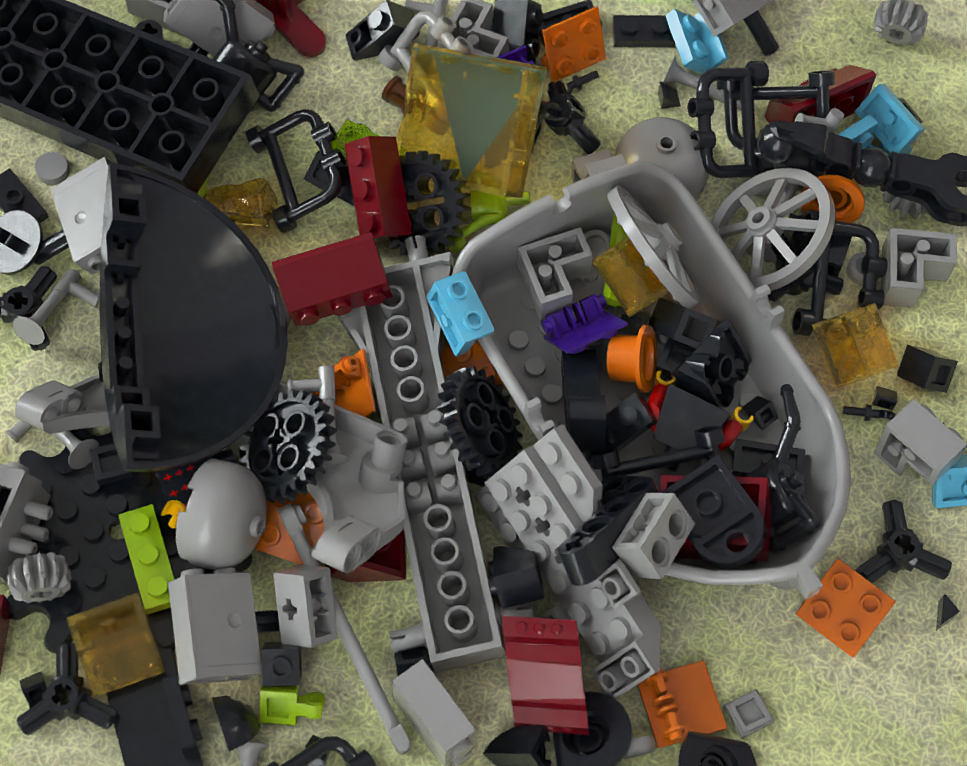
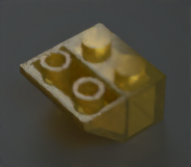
[592,237,669,317]
[812,303,899,389]
[67,593,165,697]

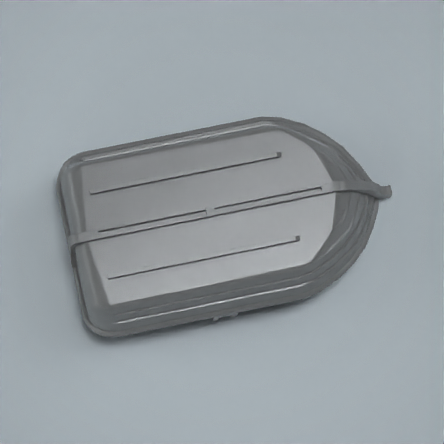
[452,161,851,600]

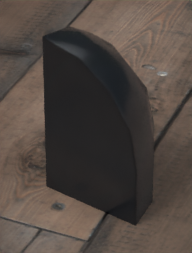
[212,696,260,751]
[483,725,551,766]

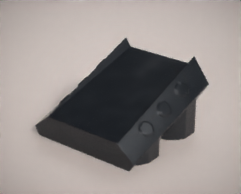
[670,319,752,408]

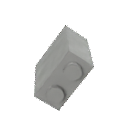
[392,659,476,766]

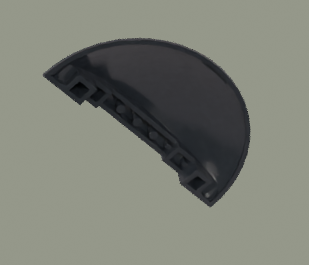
[100,163,288,472]

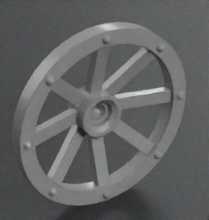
[711,168,835,291]
[607,185,701,309]

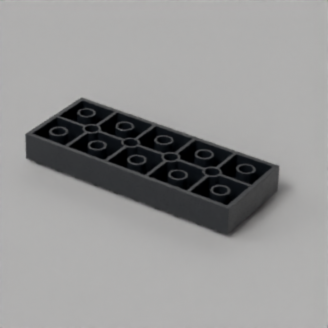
[0,0,260,193]

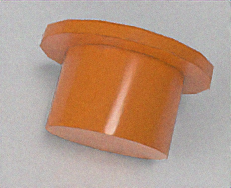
[801,175,865,223]
[607,325,657,393]

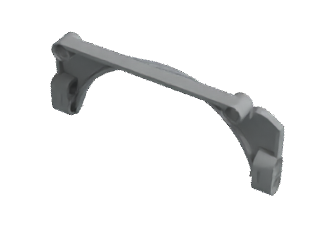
[15,375,407,573]

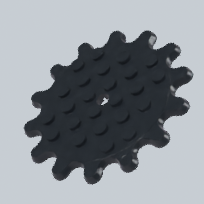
[6,428,252,661]

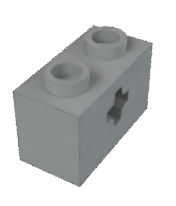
[273,565,338,648]

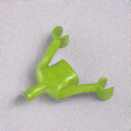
[448,157,531,253]

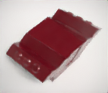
[502,616,589,735]

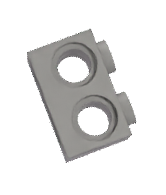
[612,493,695,579]

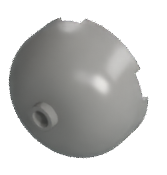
[615,117,709,201]
[176,458,267,570]

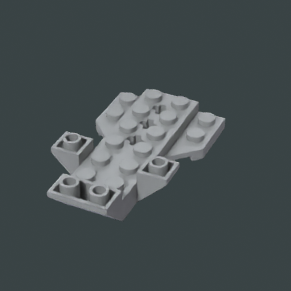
[475,424,661,699]

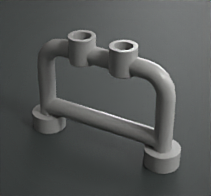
[378,11,473,135]

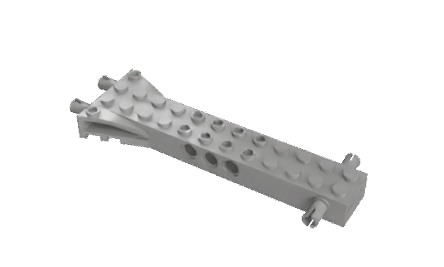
[338,235,535,673]

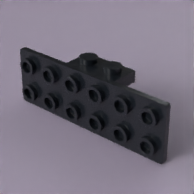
[93,631,203,766]

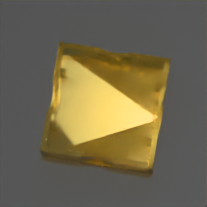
[396,43,547,198]

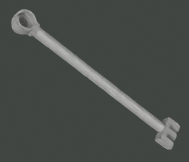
[277,503,410,754]

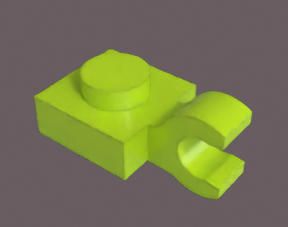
[259,683,325,726]

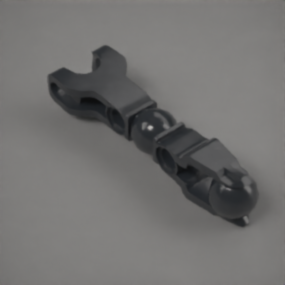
[754,121,967,226]

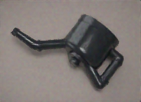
[213,0,305,112]
[742,384,820,553]

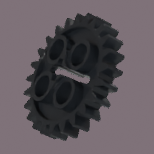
[389,151,471,257]
[437,366,523,478]
[239,389,337,504]

